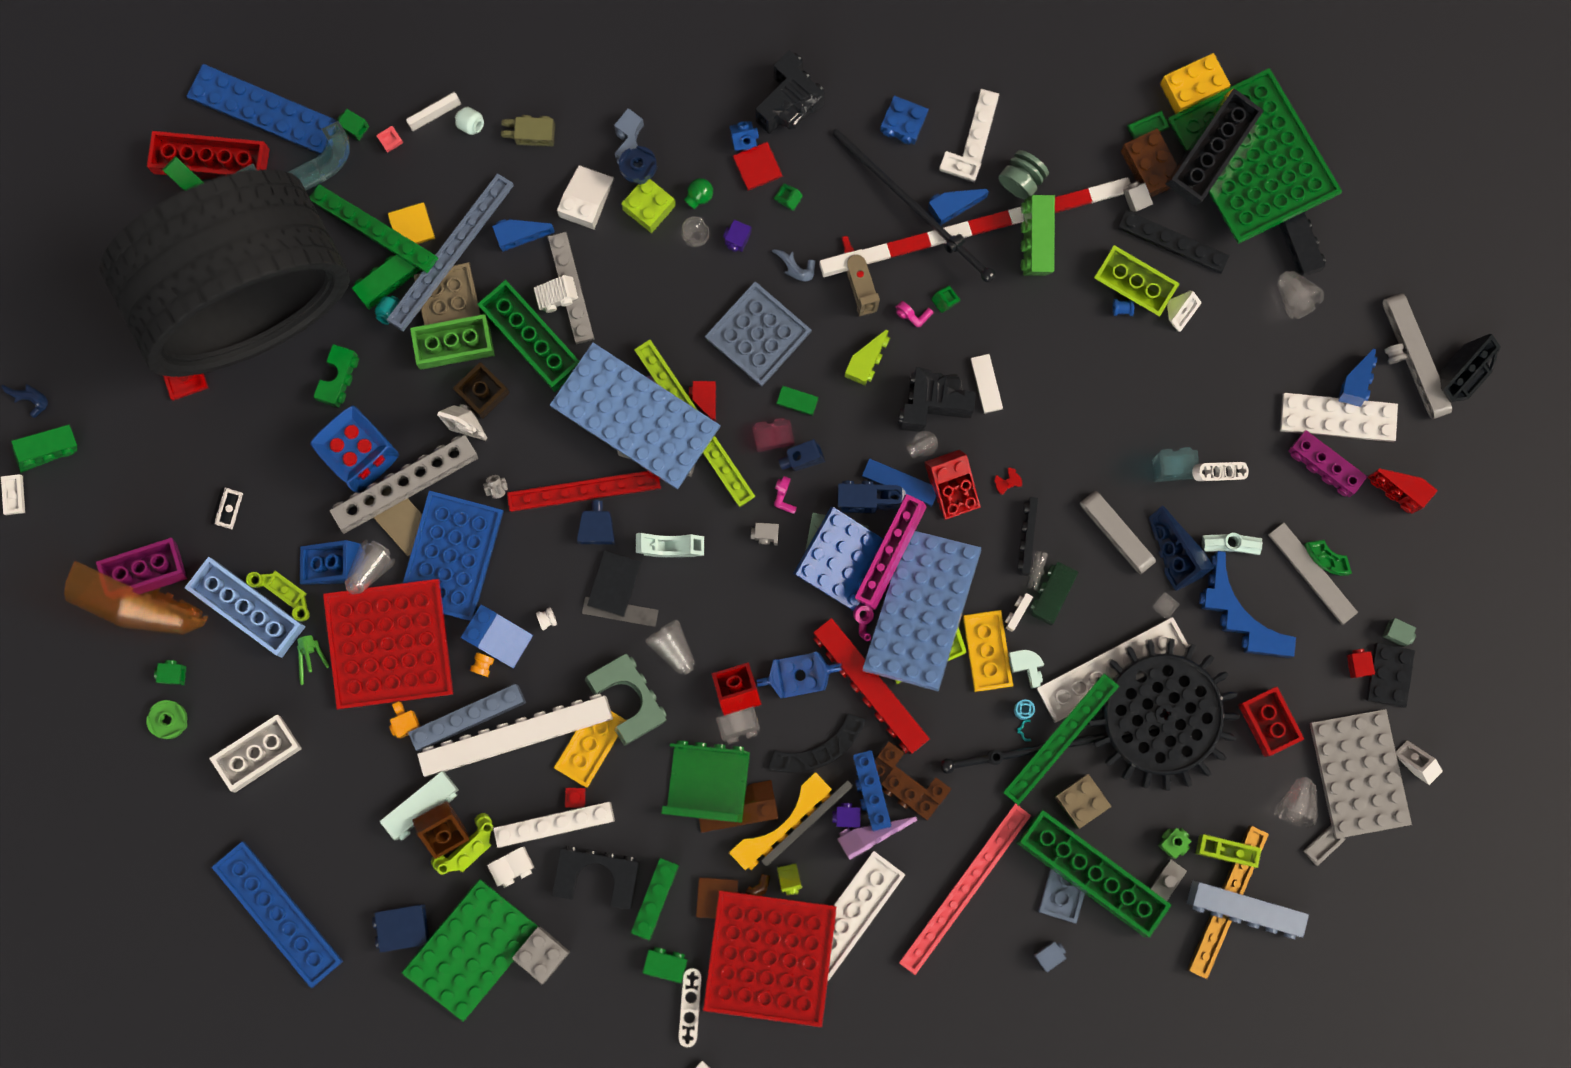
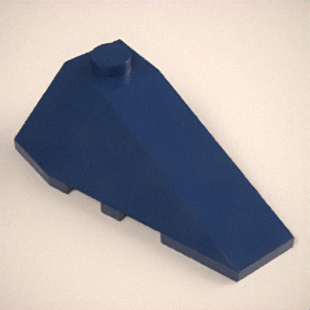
[1149,506,1214,591]

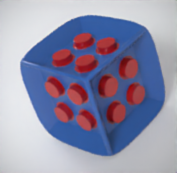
[310,405,399,493]

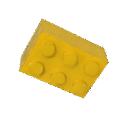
[1160,53,1231,114]

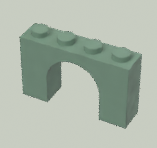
[585,653,667,746]

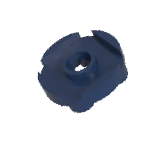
[619,146,657,184]

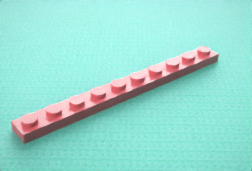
[899,804,1031,975]

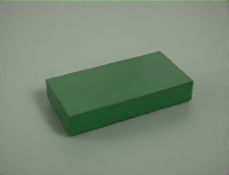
[1127,111,1169,140]
[777,386,819,416]

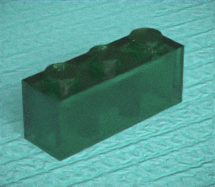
[1030,562,1079,625]

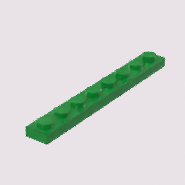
[309,184,438,274]
[1003,673,1119,805]

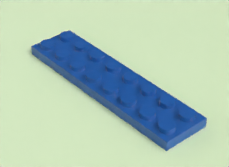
[187,64,337,156]
[212,841,343,988]

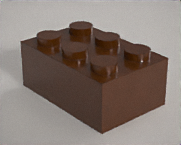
[1121,128,1177,197]

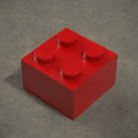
[712,662,762,716]

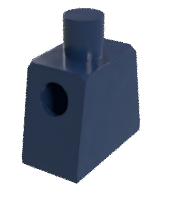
[778,439,825,471]
[577,500,615,544]

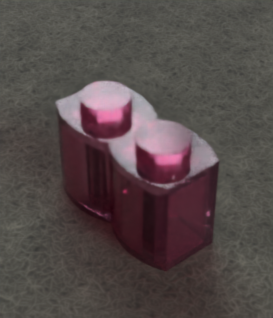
[752,418,794,452]

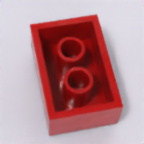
[1238,686,1304,757]

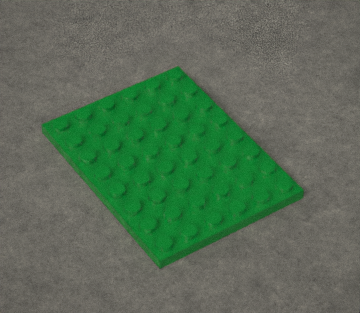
[1168,68,1342,244]

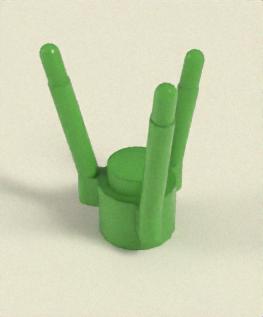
[297,635,329,685]

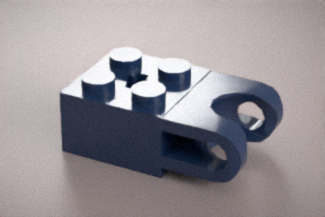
[837,481,905,514]

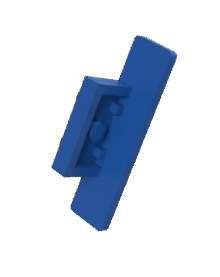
[853,751,891,831]

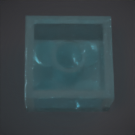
[1152,447,1199,482]

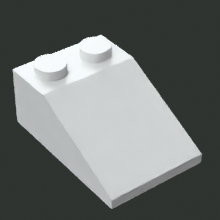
[557,166,614,229]

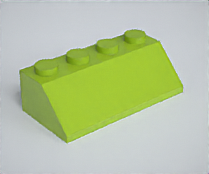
[1094,245,1180,317]

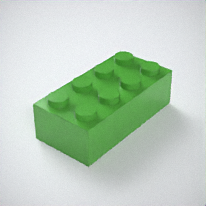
[1021,195,1055,276]
[410,314,495,370]

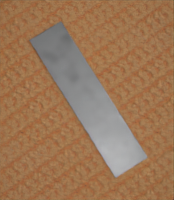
[582,597,659,627]

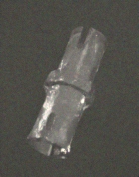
[1026,551,1048,591]

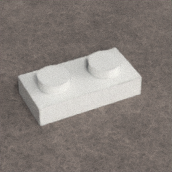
[939,151,981,183]
[1,474,25,515]
[1005,593,1033,632]

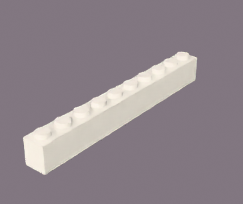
[417,694,613,777]

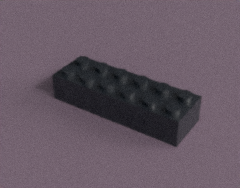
[1165,88,1264,206]

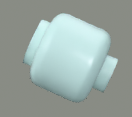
[455,107,484,135]

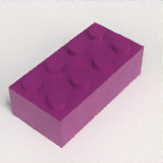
[96,538,187,603]

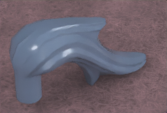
[772,250,815,281]

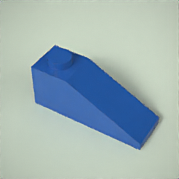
[928,189,989,225]
[492,220,555,252]

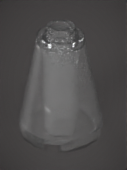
[345,540,395,594]
[645,620,695,675]

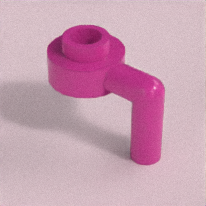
[896,301,934,327]
[774,476,797,514]
[853,604,874,641]

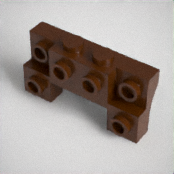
[874,742,951,821]

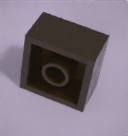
[453,362,510,419]

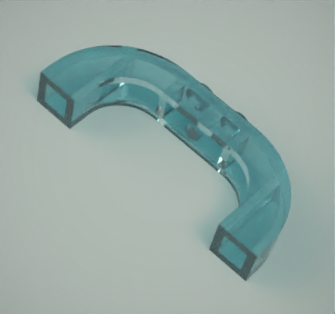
[236,121,350,190]

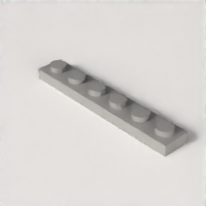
[548,232,595,344]

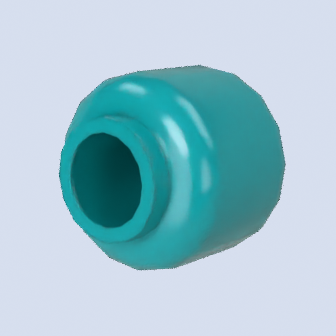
[375,296,400,325]

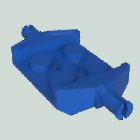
[757,651,842,698]

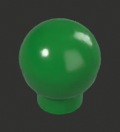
[684,178,713,209]

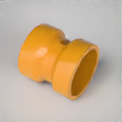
[470,653,494,677]

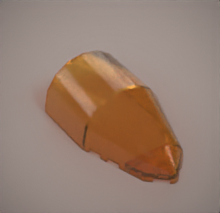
[64,561,209,635]

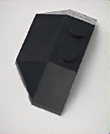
[1440,334,1501,402]

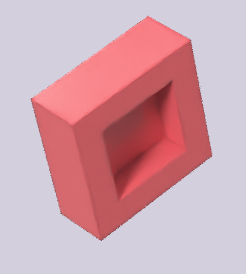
[376,126,403,153]

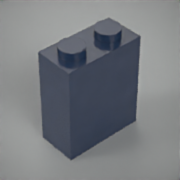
[372,904,429,952]

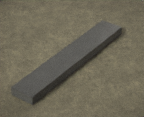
[761,781,852,866]

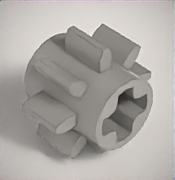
[483,475,508,499]

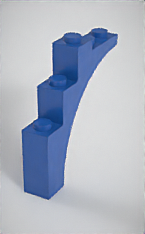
[1199,551,1296,658]

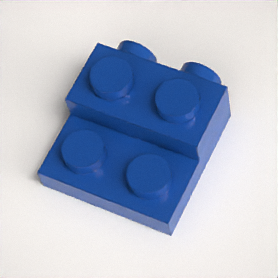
[880,96,929,144]

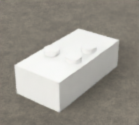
[210,714,302,793]

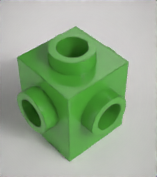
[1158,828,1191,859]

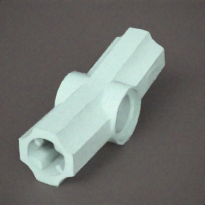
[1201,533,1263,555]

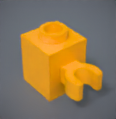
[389,701,421,739]

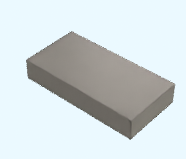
[1303,825,1346,866]

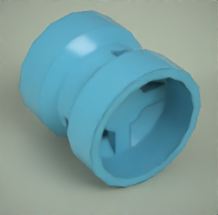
[1014,699,1035,720]

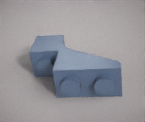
[614,108,644,167]

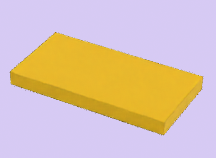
[963,610,1013,692]
[554,711,627,788]

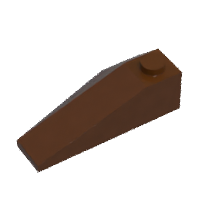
[699,780,778,833]

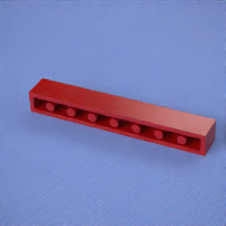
[813,618,930,754]

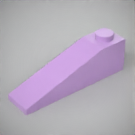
[837,817,917,860]

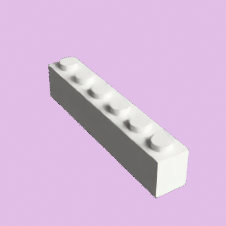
[493,802,615,848]

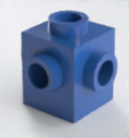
[729,121,759,151]

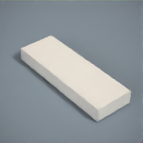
[406,92,461,131]
[970,354,1003,414]

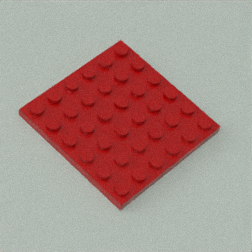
[323,579,454,709]
[703,891,837,1027]

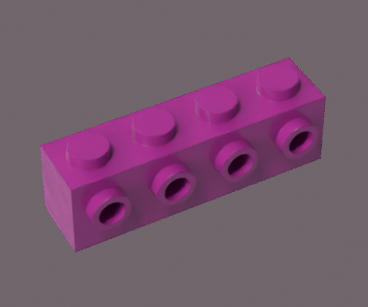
[1288,430,1368,497]

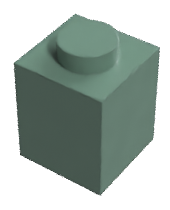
[1382,618,1416,647]

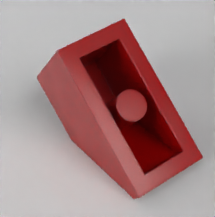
[689,381,716,422]

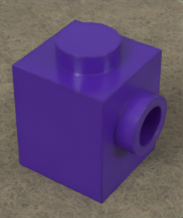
[723,220,751,252]
[832,803,861,828]

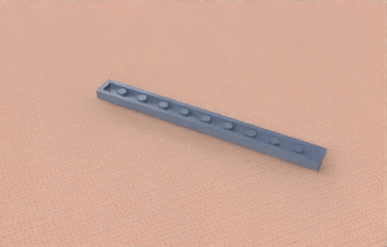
[386,174,514,332]

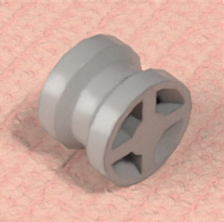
[1384,344,1407,364]

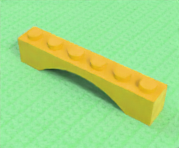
[729,772,832,870]

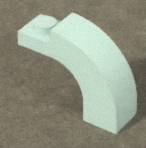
[636,533,704,557]

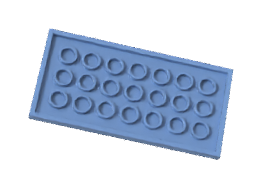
[550,343,721,490]
[863,531,981,691]

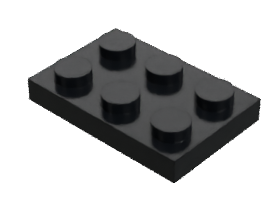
[1366,643,1416,708]

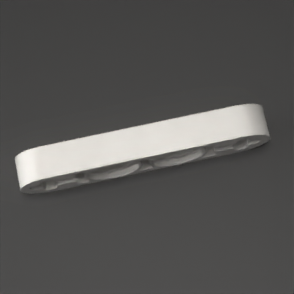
[1192,462,1248,481]
[679,968,702,1047]

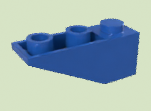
[1338,349,1377,407]

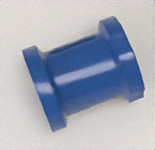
[1113,299,1134,316]

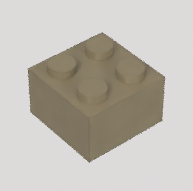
[1054,774,1111,829]

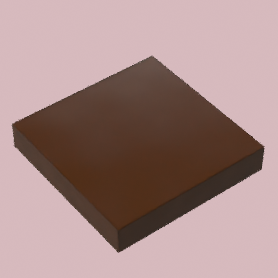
[696,877,738,919]

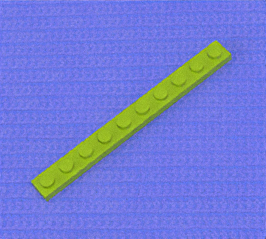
[634,340,755,508]

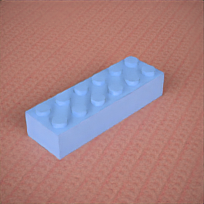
[185,557,306,658]

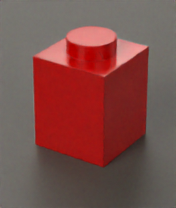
[1347,649,1375,678]

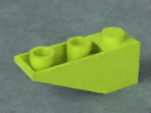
[845,330,890,386]
[777,864,802,895]

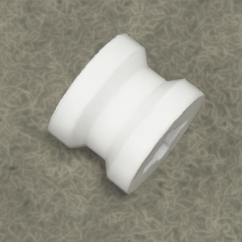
[536,607,557,630]

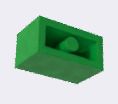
[643,946,688,983]

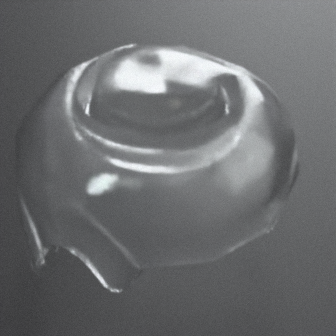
[681,216,709,247]

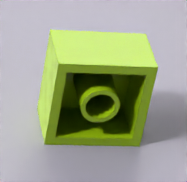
[621,179,676,233]

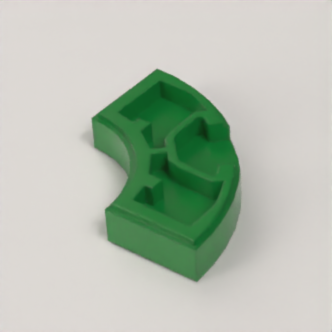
[1305,540,1352,576]

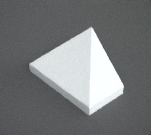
[1167,291,1202,332]

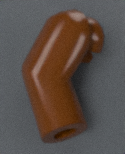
[746,874,770,896]

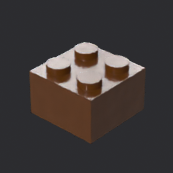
[413,801,470,859]

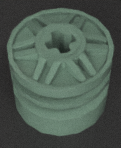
[998,150,1049,200]

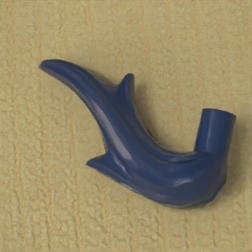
[1,384,48,418]

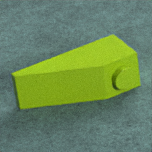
[1195,834,1262,868]

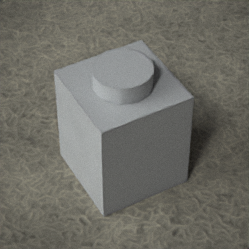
[1123,181,1153,211]

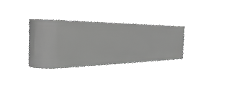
[1080,491,1156,574]

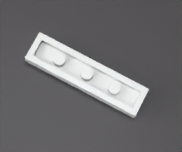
[963,89,999,163]

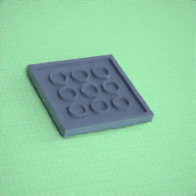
[705,282,812,387]

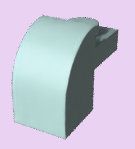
[1008,650,1044,689]

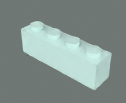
[380,771,459,841]

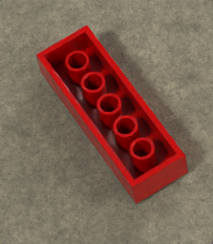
[147,131,269,180]

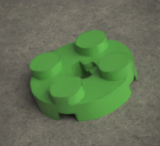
[146,700,188,739]

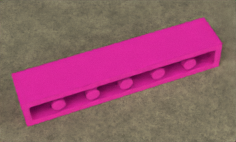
[855,494,927,610]

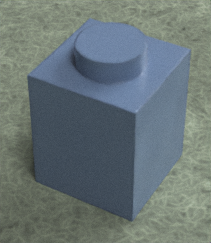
[1033,941,1066,972]

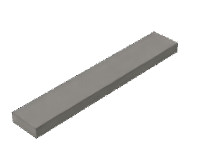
[1268,523,1358,625]

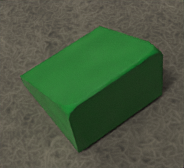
[774,184,803,210]
[931,285,960,313]

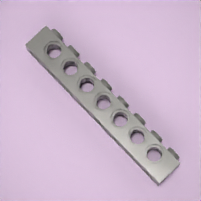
[329,435,478,534]

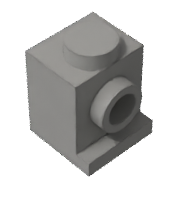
[751,523,779,546]

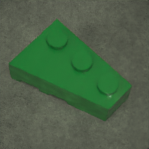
[11,425,77,473]

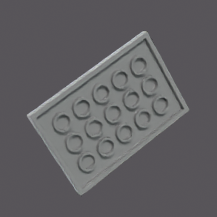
[1309,709,1412,839]

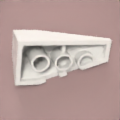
[438,404,487,441]

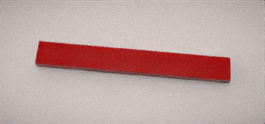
[507,471,661,512]

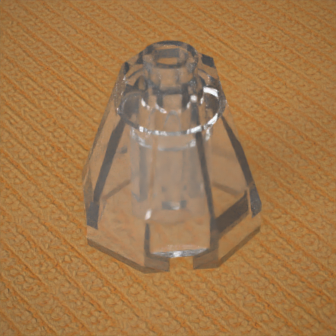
[1278,271,1324,319]
[1274,777,1318,828]

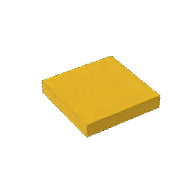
[388,202,435,244]

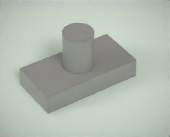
[1150,859,1187,901]

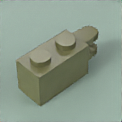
[501,115,555,146]

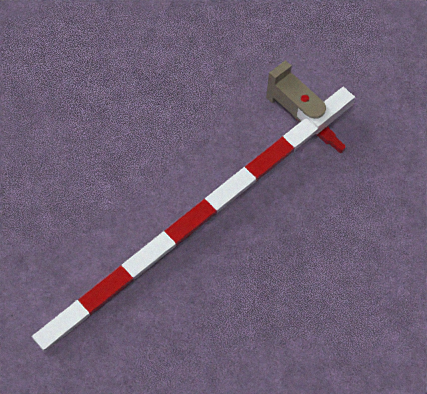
[819,178,1130,317]

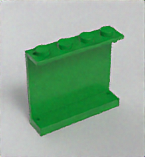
[662,740,750,823]

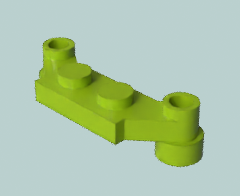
[246,571,310,622]
[431,813,493,875]

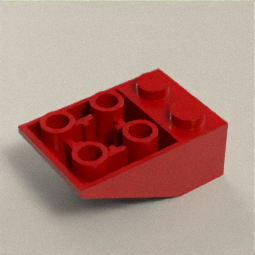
[925,449,980,520]
[1368,468,1438,514]

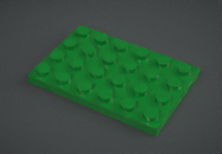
[402,878,539,1022]

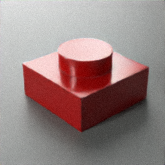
[565,788,586,808]

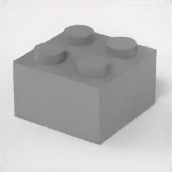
[512,926,570,984]

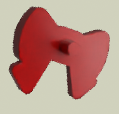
[994,468,1022,495]

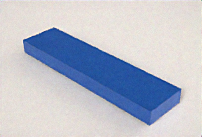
[862,458,936,506]

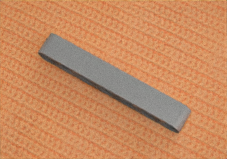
[1383,293,1452,419]

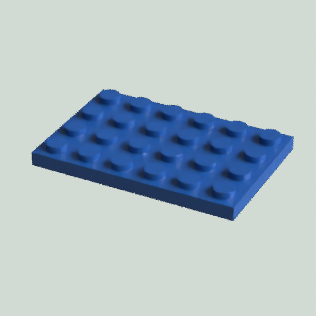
[403,491,504,621]

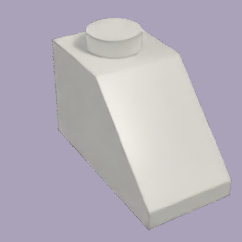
[1396,740,1443,785]

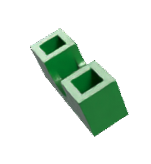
[314,344,359,408]

